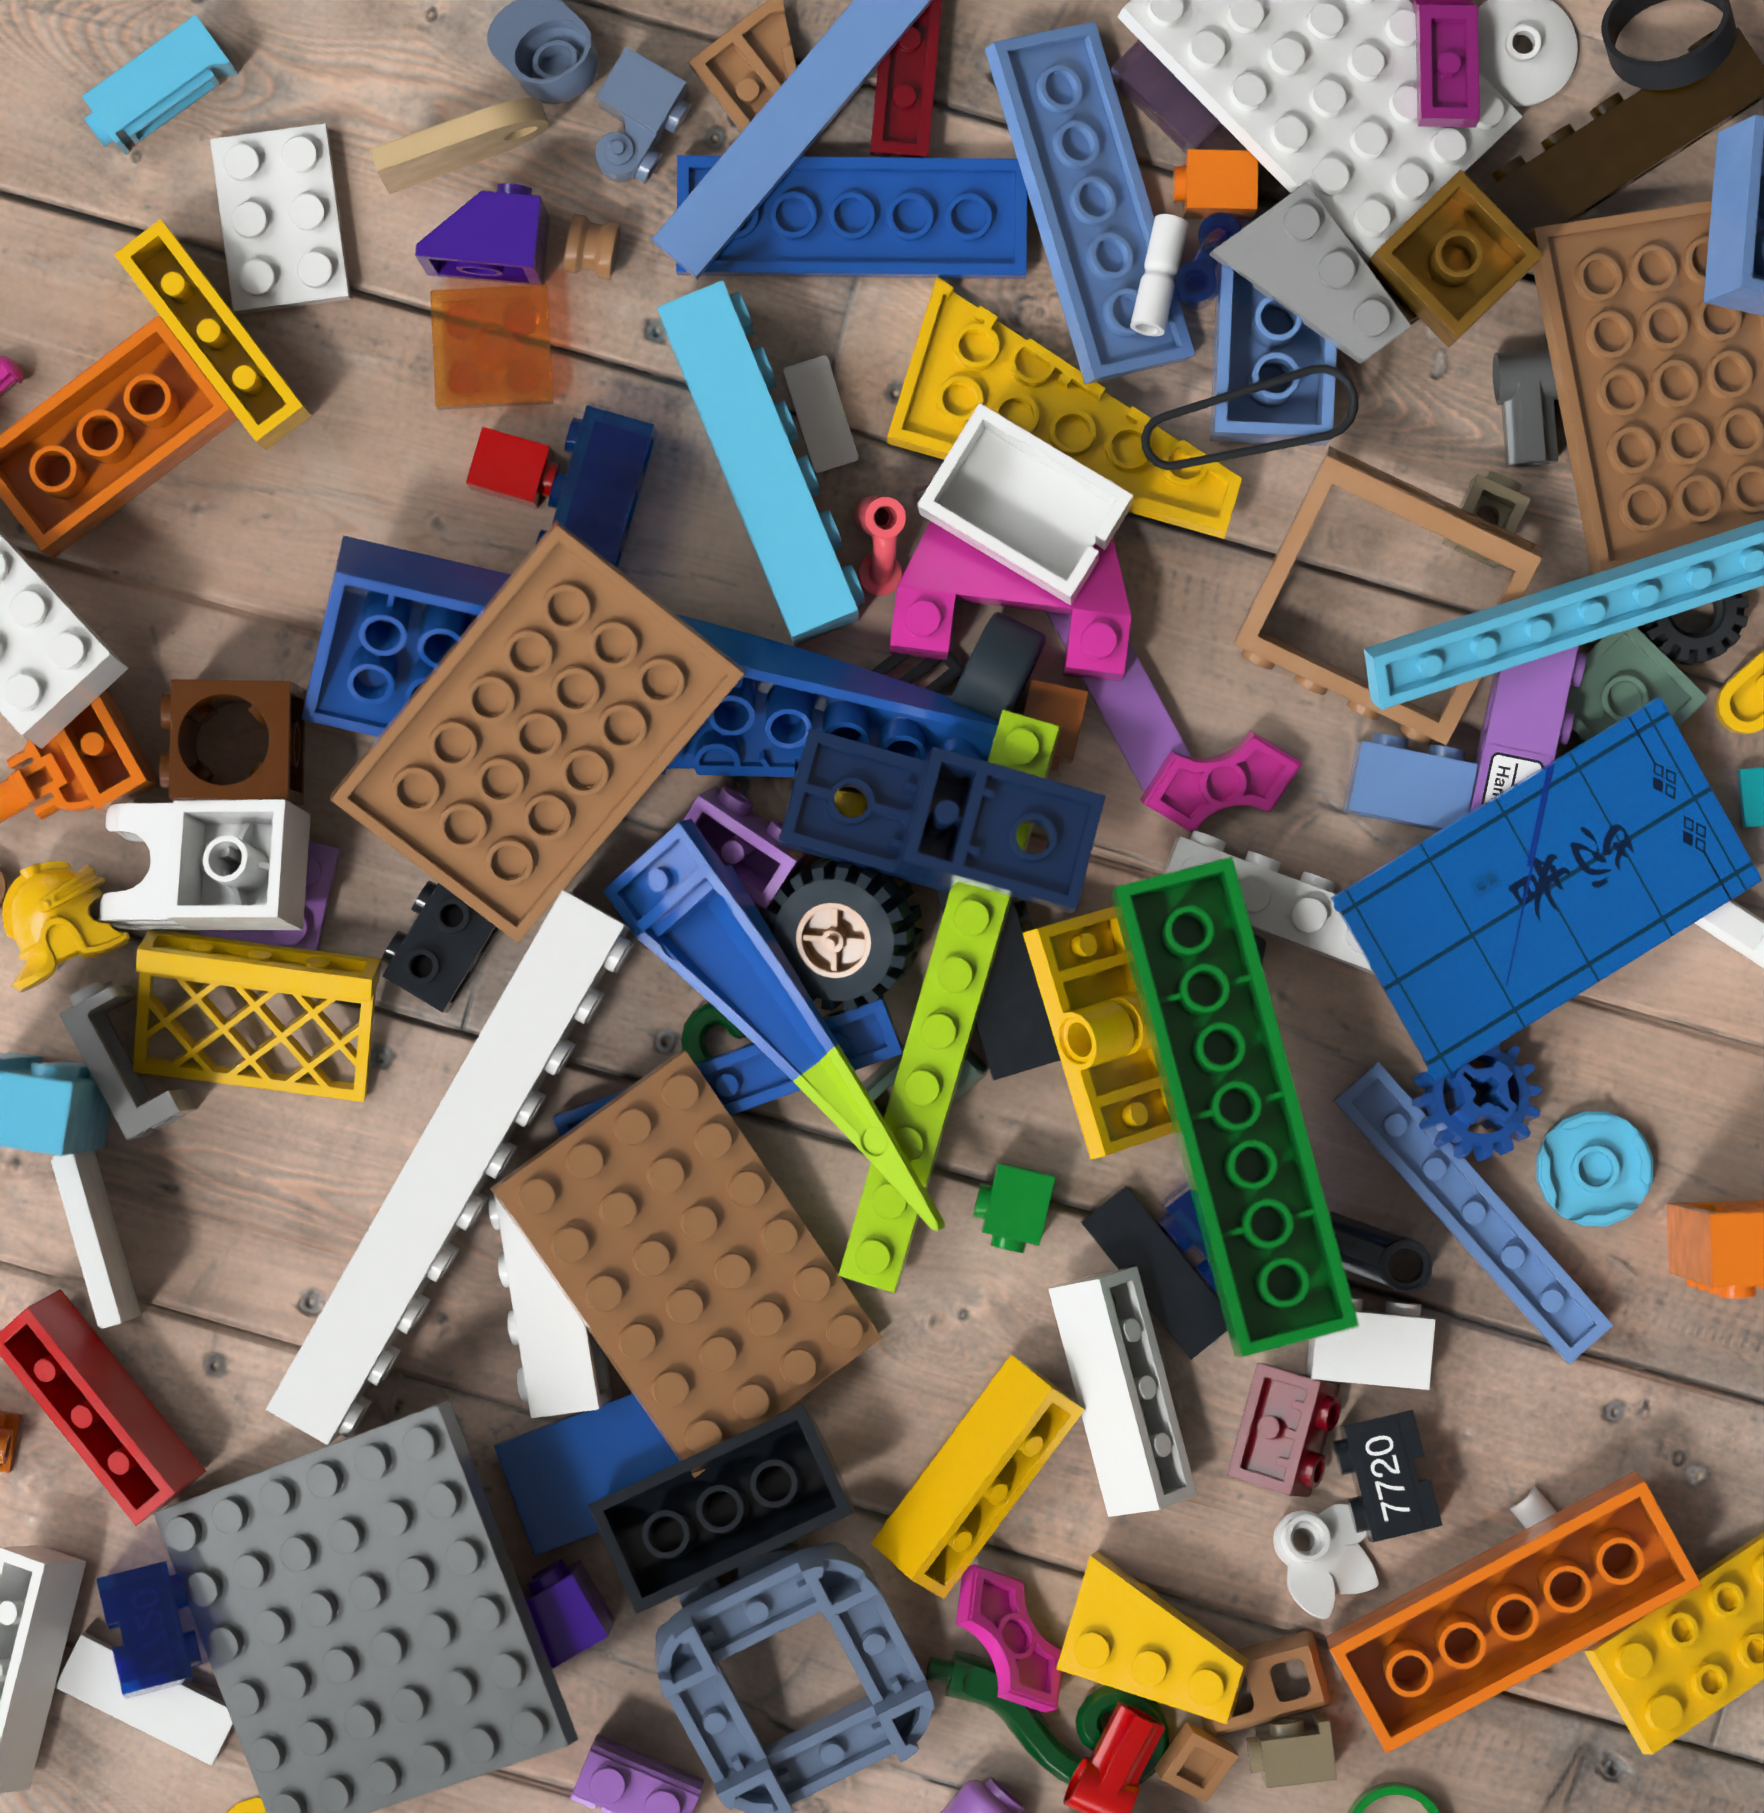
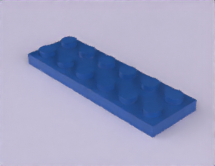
[676,155,1027,279]

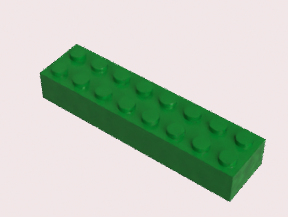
[1110,857,1359,1357]

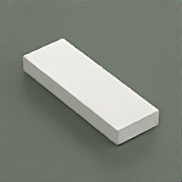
[55,1632,233,1766]

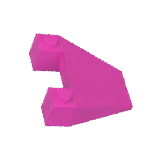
[889,521,1131,681]

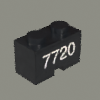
[1333,1410,1443,1543]

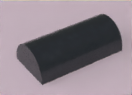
[588,1404,854,1614]

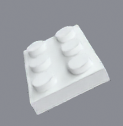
[210,123,351,315]

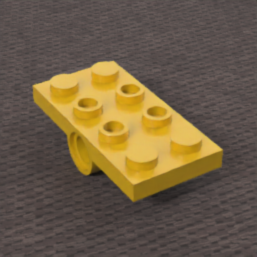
[1023,906,1175,1160]
[1584,1531,1764,1755]

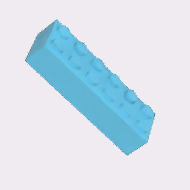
[657,280,865,646]

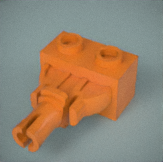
[0,689,160,823]

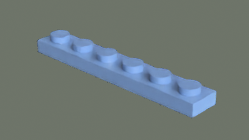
[1333,1062,1614,1364]

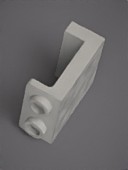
[59,981,197,1140]

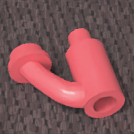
[853,495,906,596]

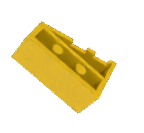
[1056,1550,1249,1724]

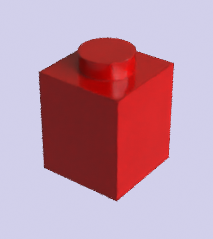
[466,427,560,509]

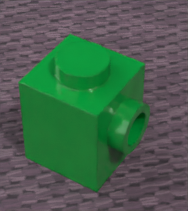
[973,1162,1056,1253]

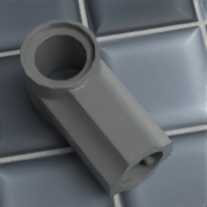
[1492,349,1558,467]

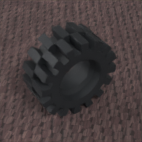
[1638,593,1749,665]

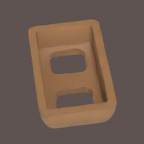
[1200,1630,1332,1737]

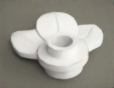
[1273,1504,1379,1620]

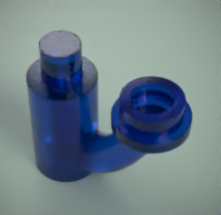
[1175,213,1242,310]

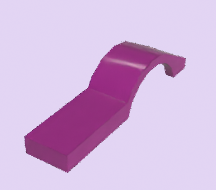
[1412,0,1480,128]

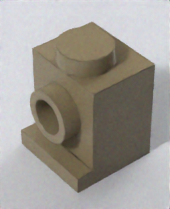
[1442,471,1531,568]
[1246,1712,1337,1788]

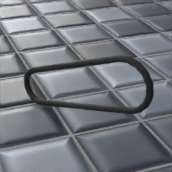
[1141,364,1359,470]

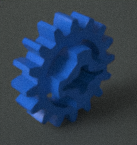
[1412,1040,1542,1161]

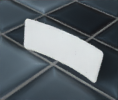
[784,355,859,473]

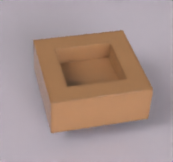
[1154,1721,1239,1803]

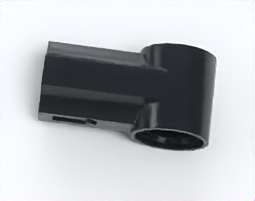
[1329,1210,1433,1293]

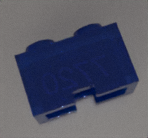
[96,1561,203,1699]

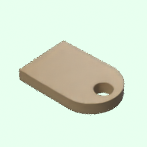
[369,98,549,194]

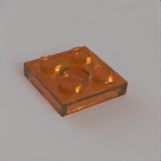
[430,285,554,410]

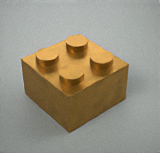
[1368,169,1544,348]

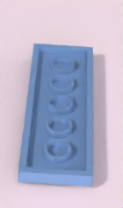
[985,22,1195,385]

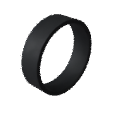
[1601,0,1736,90]

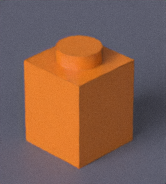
[1173,149,1258,220]

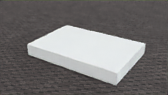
[51,1150,141,1329]

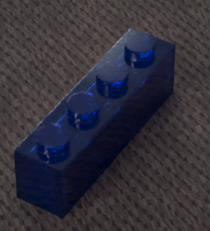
[535,405,658,568]

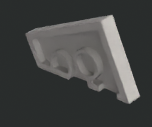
[1209,182,1411,364]

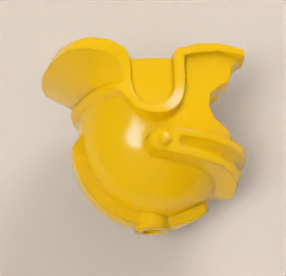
[2,861,130,993]

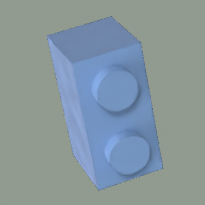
[1343,733,1478,831]

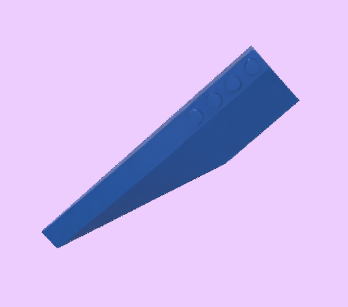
[301,535,999,777]

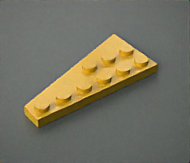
[887,277,1242,539]

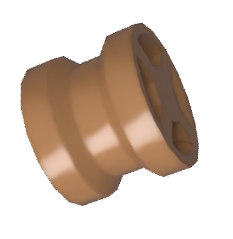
[564,214,621,280]

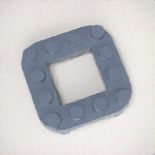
[655,1542,935,1813]

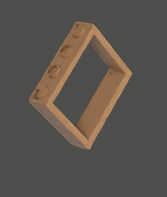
[1234,446,1542,746]

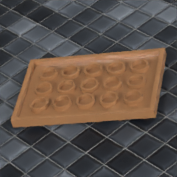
[1527,200,1764,575]
[330,520,745,943]
[490,1050,882,1478]

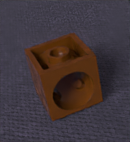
[159,679,306,806]

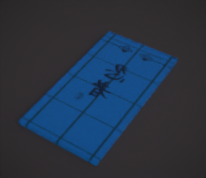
[1331,697,1763,1081]

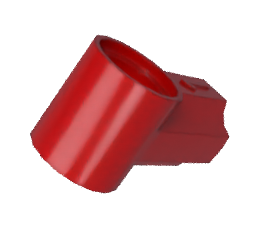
[1063,1702,1165,1813]

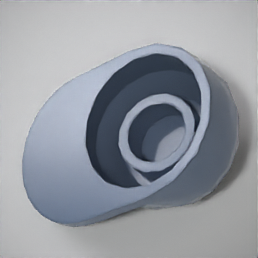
[487,0,600,105]

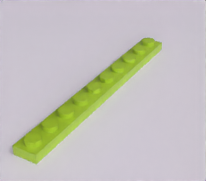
[838,710,1062,1293]

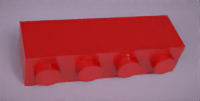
[0,1289,207,1526]

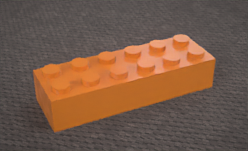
[1325,1471,1702,1754]

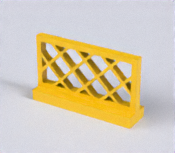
[133,930,381,1102]

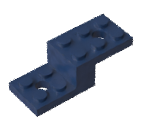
[777,728,1106,913]

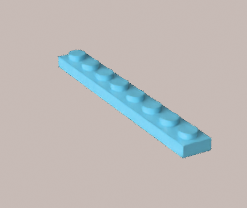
[1364,519,1764,710]

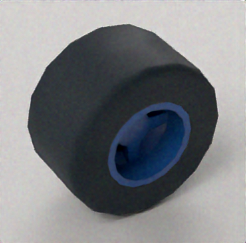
[952,612,1046,722]

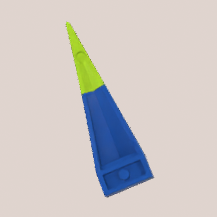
[603,819,945,1231]

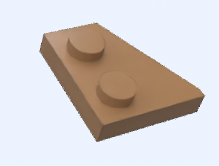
[689,0,796,133]

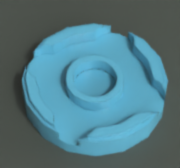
[1535,1111,1653,1227]

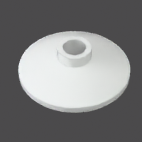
[1478,0,1578,107]

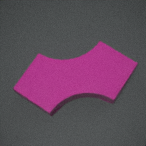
[1140,730,1303,833]
[956,1564,1062,1713]

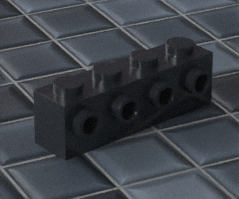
[381,880,499,1013]

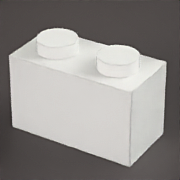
[1306,1297,1436,1390]

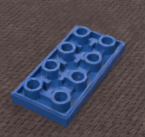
[494,1393,680,1556]

